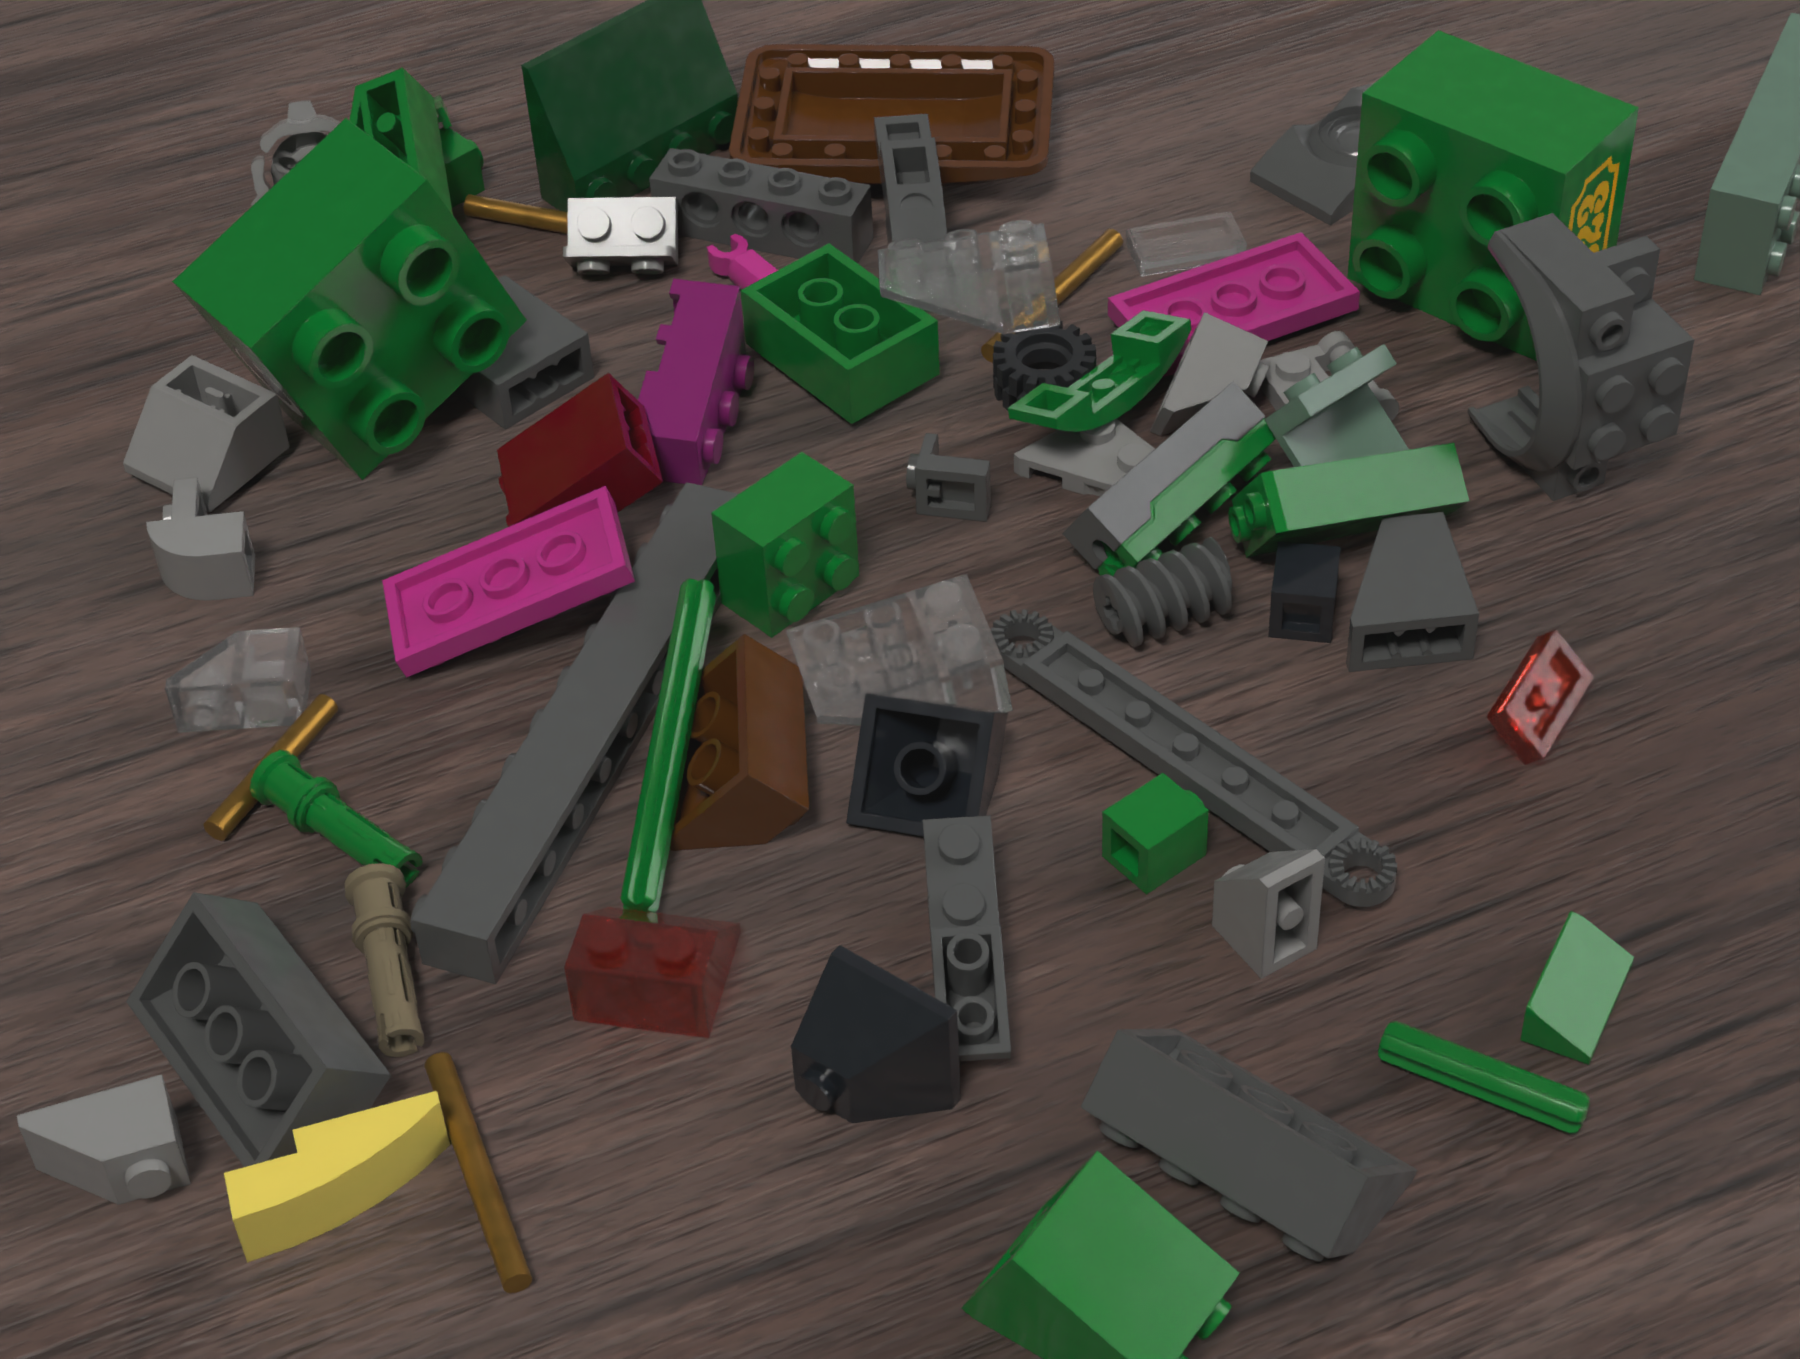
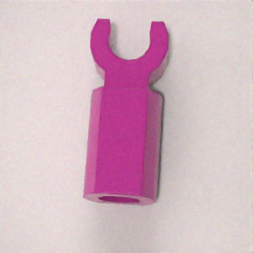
[707,234,778,290]

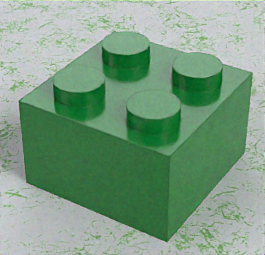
[711,452,860,638]

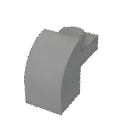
[146,477,255,601]

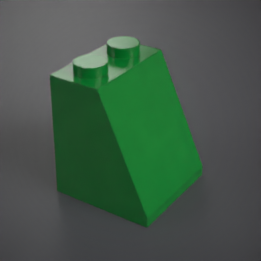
[962,1151,1240,1359]

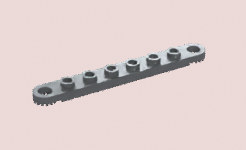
[991,609,1397,907]

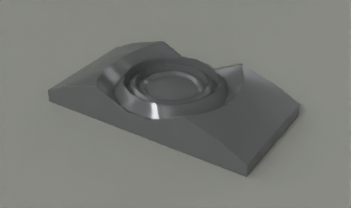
[1250,83,1374,226]

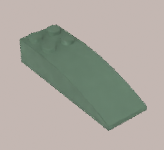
[1694,13,1800,295]

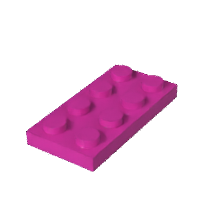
[1108,232,1360,378]
[382,486,635,678]

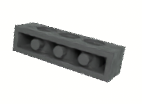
[649,148,873,263]

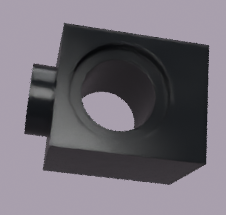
[1268,541,1341,643]

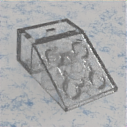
[878,220,1061,334]
[786,574,1013,726]

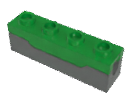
[1062,381,1276,576]

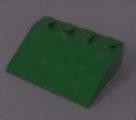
[521,0,738,212]

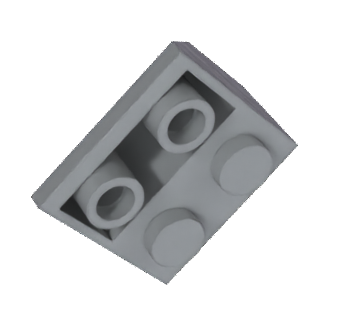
[123,355,290,513]

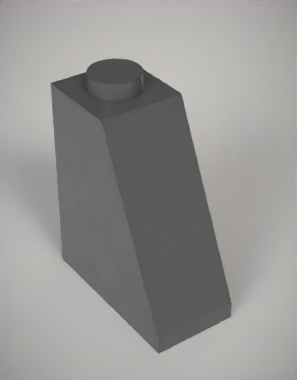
[1346,512,1479,672]

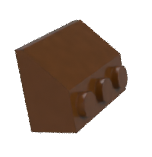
[670,634,809,851]

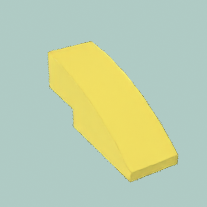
[224,1091,450,1262]

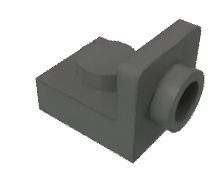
[906,433,991,522]

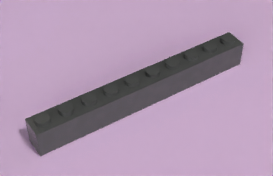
[411,482,738,984]

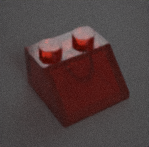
[564,907,741,1038]

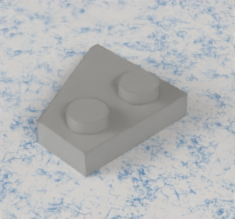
[1014,419,1155,496]

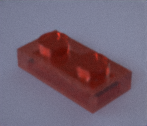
[1486,630,1594,765]

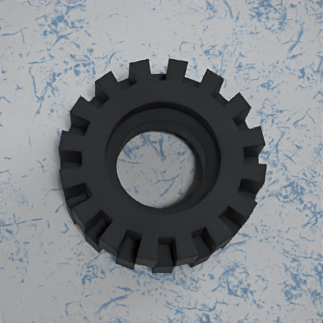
[993,319,1096,410]

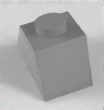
[1150,312,1269,436]
[1212,849,1325,979]
[17,1074,191,1205]

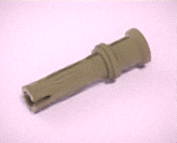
[344,863,424,1057]

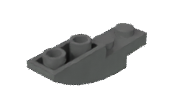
[874,114,953,307]
[923,816,1011,1061]

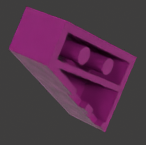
[638,278,754,486]

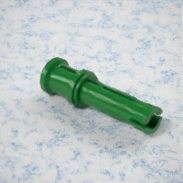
[250,750,423,888]

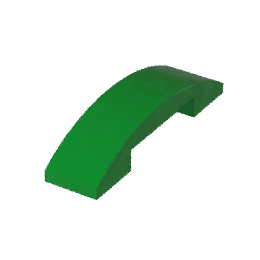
[1008,310,1192,432]

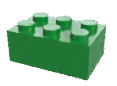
[741,243,940,424]

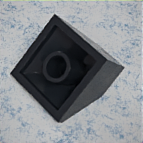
[846,693,1008,836]
[791,945,961,1124]

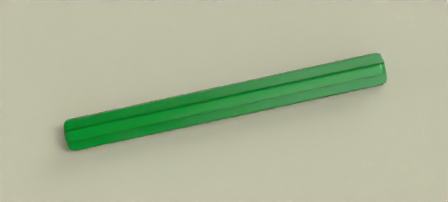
[620,578,716,916]

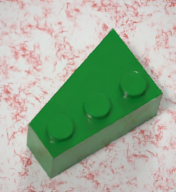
[350,68,453,215]

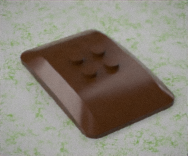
[729,44,1054,186]

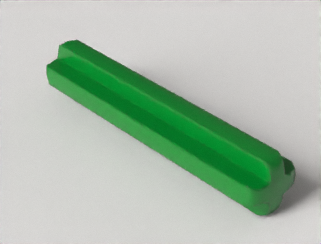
[1378,1021,1590,1134]

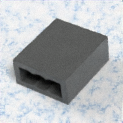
[454,275,594,430]

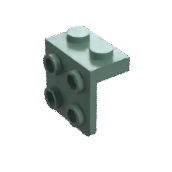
[1264,344,1409,467]

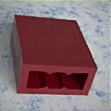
[497,372,663,527]

